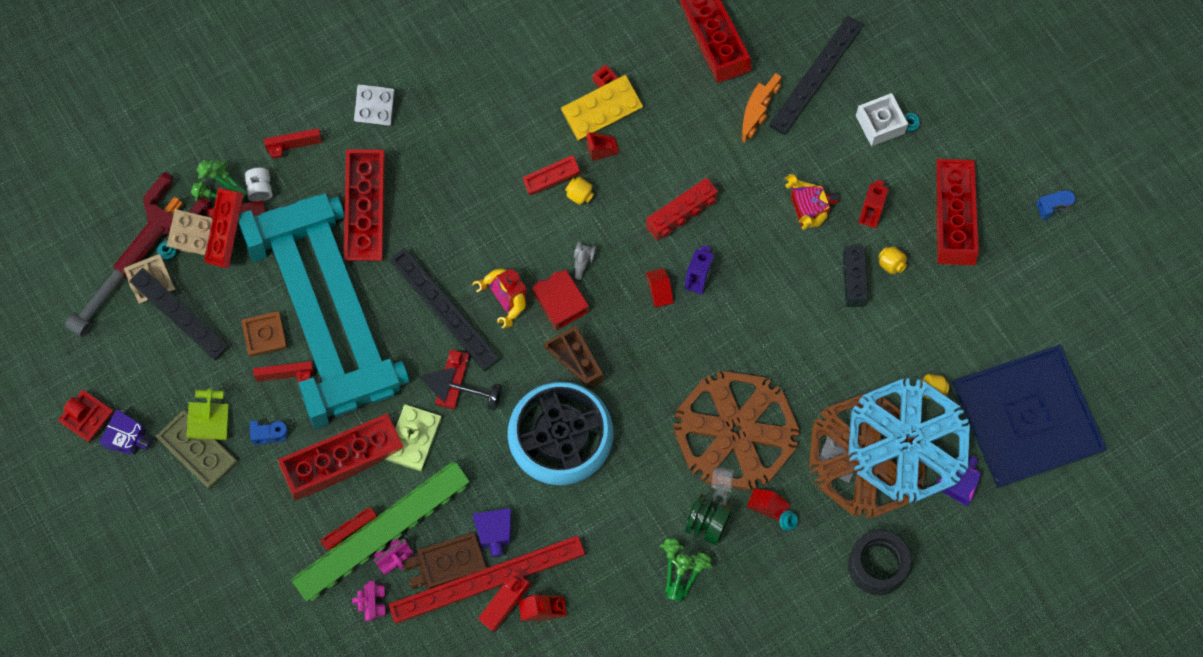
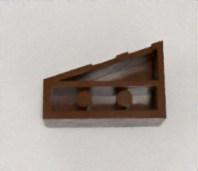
[542,325,606,389]

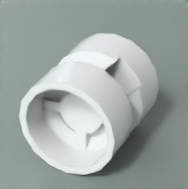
[245,168,273,202]

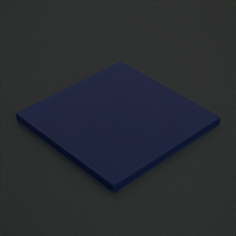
[952,345,1107,488]

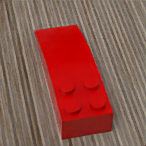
[679,0,751,83]
[344,149,385,261]
[936,159,978,265]
[278,413,403,501]

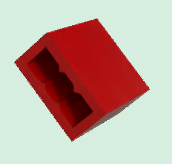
[533,269,589,331]

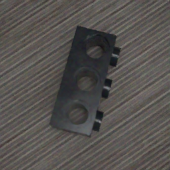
[842,246,867,307]

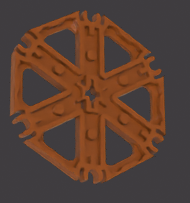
[673,371,799,491]
[809,394,925,519]

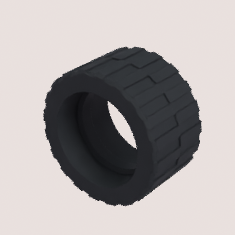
[848,529,912,596]

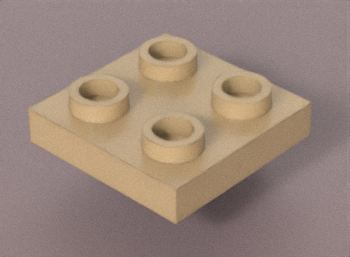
[166,209,212,255]
[124,254,175,303]

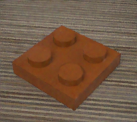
[241,311,287,357]

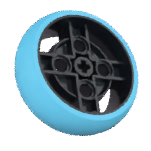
[508,382,614,485]

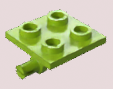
[186,388,228,440]

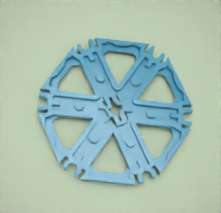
[848,378,970,503]

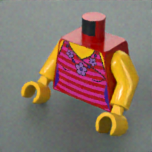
[785,174,838,230]
[472,269,527,329]

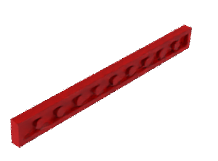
[388,536,585,624]

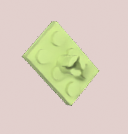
[385,405,442,472]

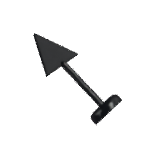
[419,367,502,411]

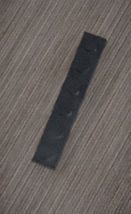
[129,267,228,360]

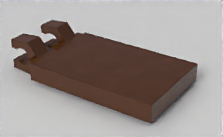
[403,532,486,590]

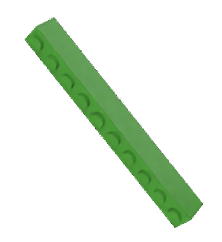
[290,461,469,601]

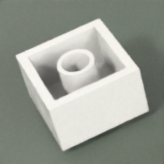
[856,93,908,147]

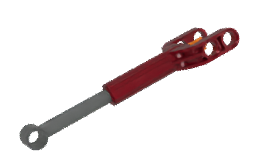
[65,172,212,337]

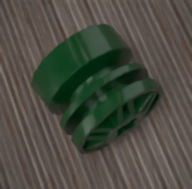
[685,494,733,545]

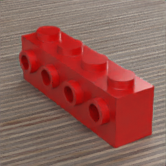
[646,177,718,241]

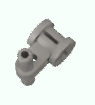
[574,242,597,280]

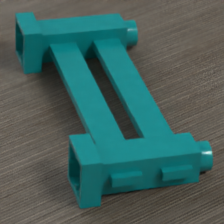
[238,193,409,430]

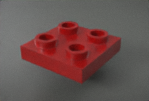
[58,390,115,443]

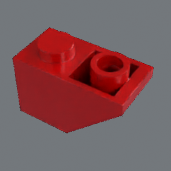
[519,595,567,621]

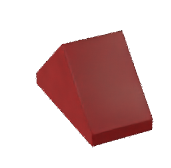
[587,132,619,161]
[646,268,673,308]
[746,489,790,521]

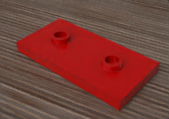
[204,188,243,268]

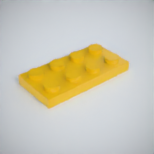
[561,75,643,141]

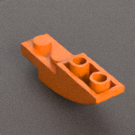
[742,73,782,142]

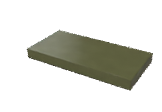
[155,410,238,490]

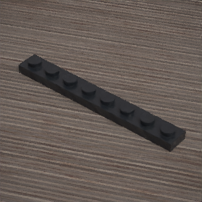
[769,16,863,136]
[390,248,499,372]

